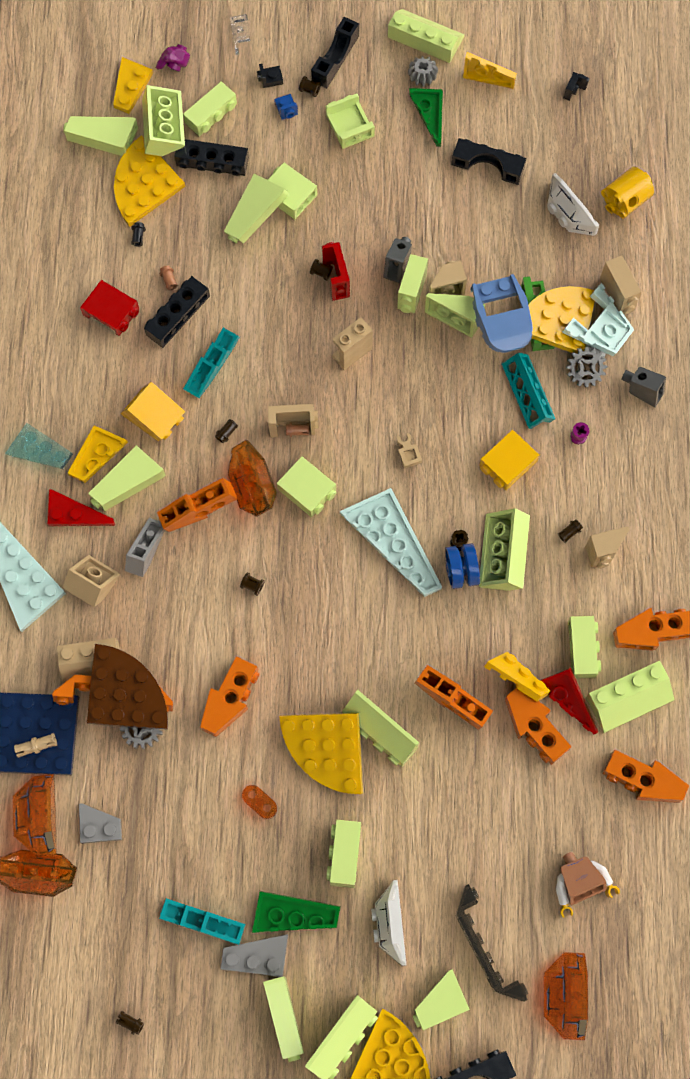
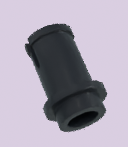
[131,222,146,247]

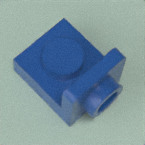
[274,94,298,120]

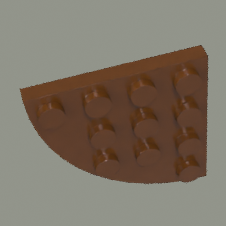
[87,644,168,730]

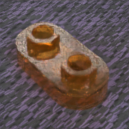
[242,785,278,819]

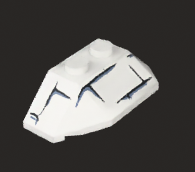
[547,173,599,236]
[371,880,406,966]

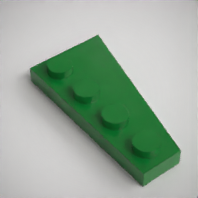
[252,891,341,933]

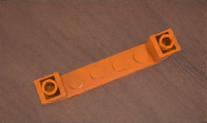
[52,674,173,713]

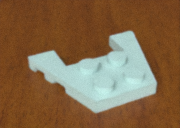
[562,283,634,356]

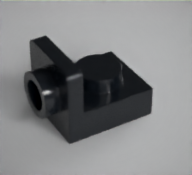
[257,64,284,88]
[563,72,589,101]

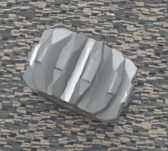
[408,55,438,87]

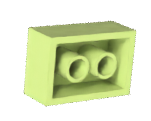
[326,819,361,888]

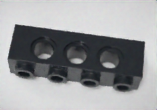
[174,139,249,176]
[144,276,210,348]

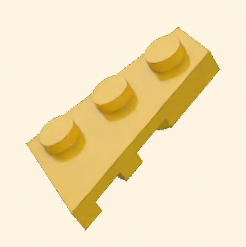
[463,52,517,89]
[113,57,153,114]
[68,425,128,483]
[484,652,550,702]

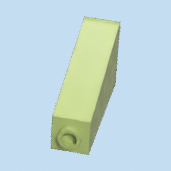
[63,116,138,156]
[224,174,289,243]
[88,445,166,511]
[263,976,304,1062]

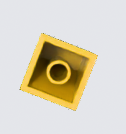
[120,382,185,441]

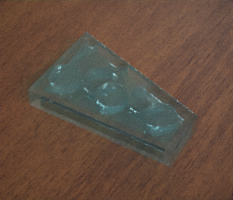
[5,423,73,469]

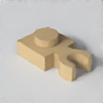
[397,433,422,469]

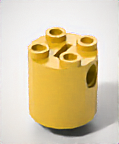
[601,167,654,219]

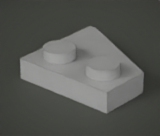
[79,803,122,844]

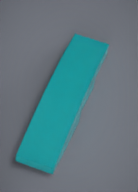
[183,327,240,398]
[159,898,246,945]

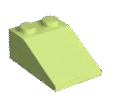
[425,293,486,338]

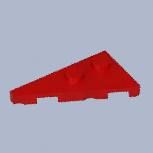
[47,489,115,526]
[540,668,598,735]

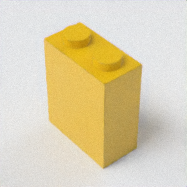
[479,429,540,491]

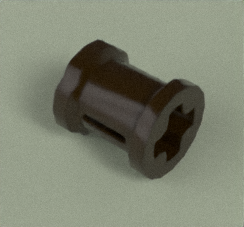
[299,76,321,97]
[310,259,333,281]
[450,530,469,551]
[240,572,265,596]

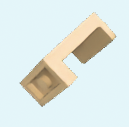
[333,318,373,370]
[268,404,319,438]

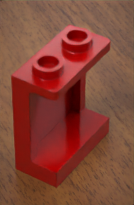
[322,242,350,301]
[80,280,139,336]

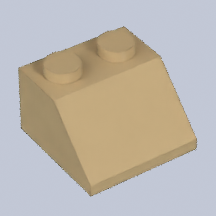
[430,260,467,296]
[585,526,629,569]
[62,555,120,607]

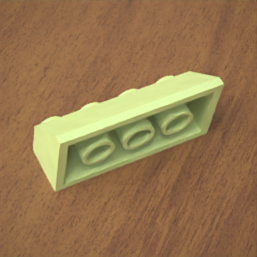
[388,9,465,63]
[142,85,185,156]
[479,508,530,591]
[586,661,675,733]
[342,690,419,767]
[305,995,378,1079]

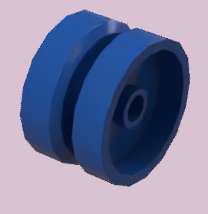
[445,543,480,589]

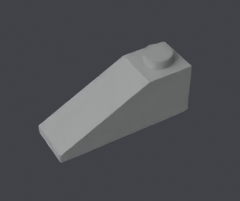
[125,518,165,577]

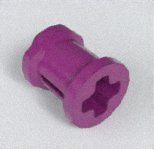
[570,422,590,445]

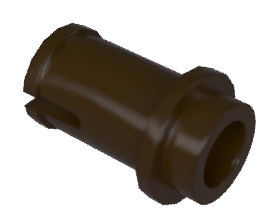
[215,419,238,443]
[558,519,583,543]
[116,1011,144,1035]

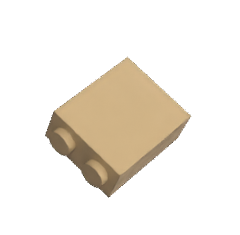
[600,255,642,314]

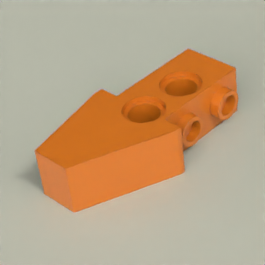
[157,478,238,532]
[613,608,690,651]
[200,656,260,737]
[415,665,493,730]
[505,688,572,765]
[602,750,689,803]

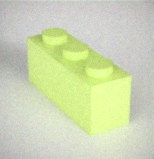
[183,81,237,136]
[568,616,601,678]

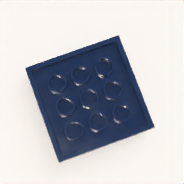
[0,692,80,776]

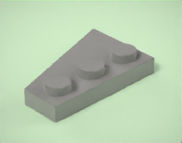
[221,934,288,977]

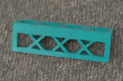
[502,353,556,429]

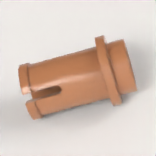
[159,266,178,290]
[286,423,309,437]

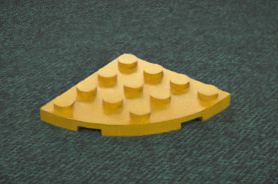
[114,135,186,227]
[528,286,595,354]
[279,713,363,794]
[350,1008,430,1079]

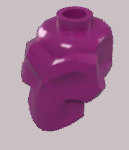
[155,44,190,72]

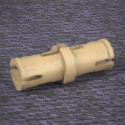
[14,733,57,758]

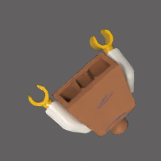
[556,852,620,918]

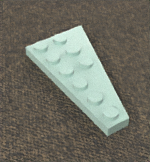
[340,488,442,597]
[0,522,66,632]

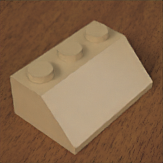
[57,638,120,684]

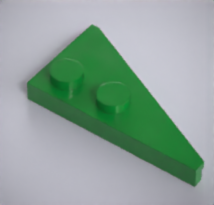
[409,88,443,147]

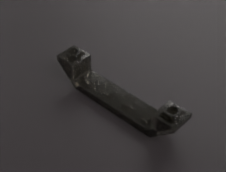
[455,884,528,1002]

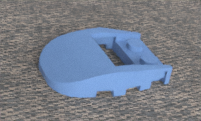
[470,274,533,353]

